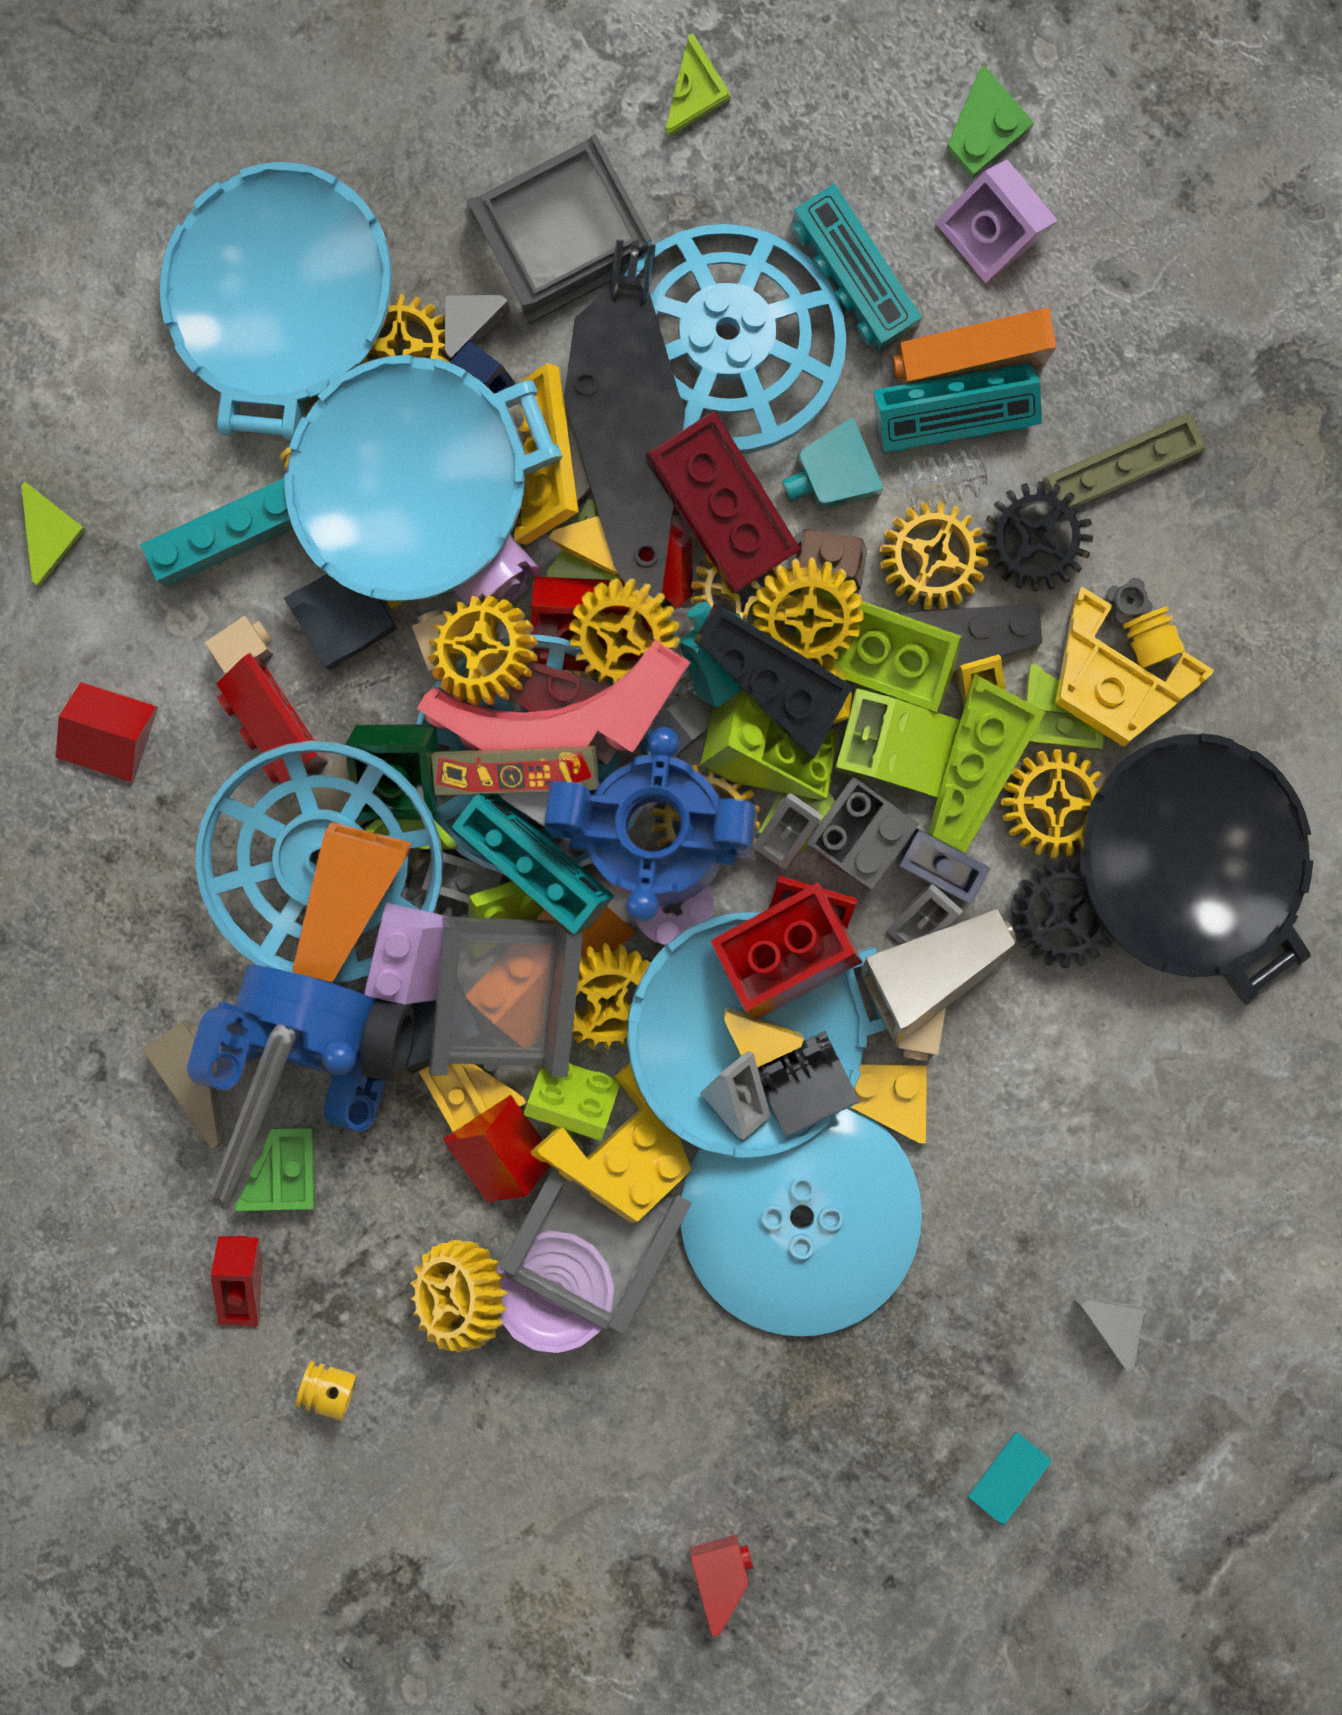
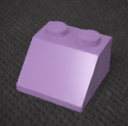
[935,160,1058,283]
[364,902,462,1004]

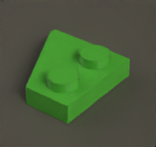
[946,65,1034,178]
[235,1127,316,1211]

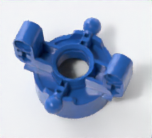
[544,727,757,922]
[187,965,386,1132]

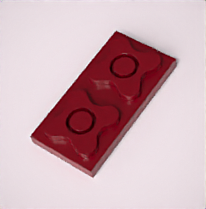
[645,410,801,594]

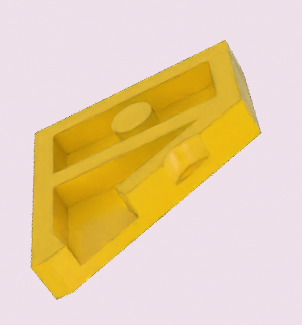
[419,1064,527,1132]
[851,1064,927,1143]

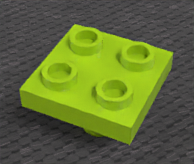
[524,1063,620,1141]

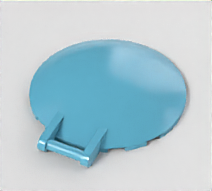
[159,162,392,440]
[284,355,563,601]
[627,912,887,1158]

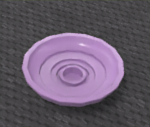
[497,1231,614,1353]

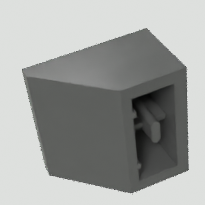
[806,777,919,891]

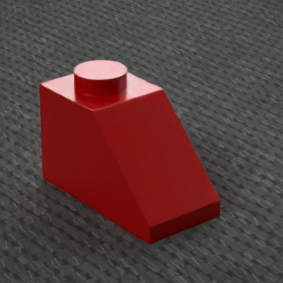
[638,515,693,609]
[211,1235,262,1326]
[690,1534,754,1637]

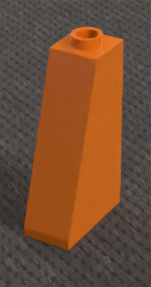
[892,307,1057,385]
[292,822,412,982]

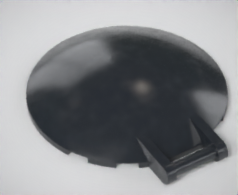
[1080,733,1313,1005]

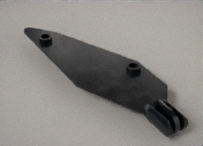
[564,239,685,604]

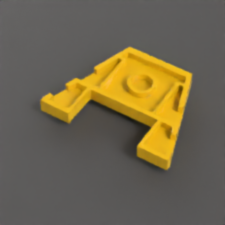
[1055,587,1214,747]
[531,1062,692,1223]

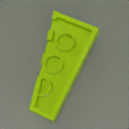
[928,673,1046,853]

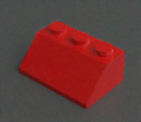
[531,576,653,672]
[216,653,328,784]
[710,882,863,1020]

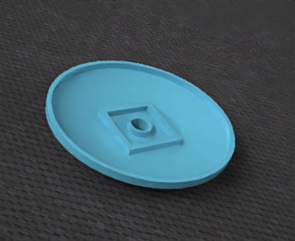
[681,1107,922,1336]

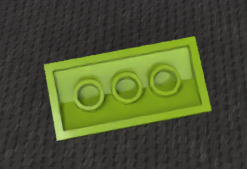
[794,587,962,712]

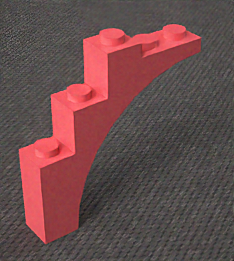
[417,640,691,753]

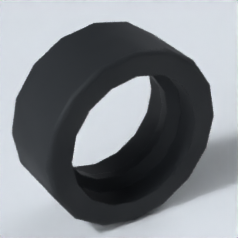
[361,1000,415,1082]

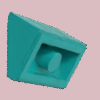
[968,1431,1052,1526]

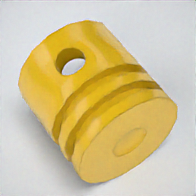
[1123,606,1186,668]
[295,1360,358,1422]

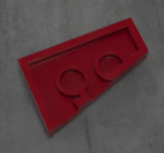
[509,662,618,765]

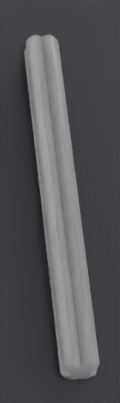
[211,1025,296,1203]

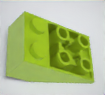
[833,688,961,798]
[701,690,838,801]

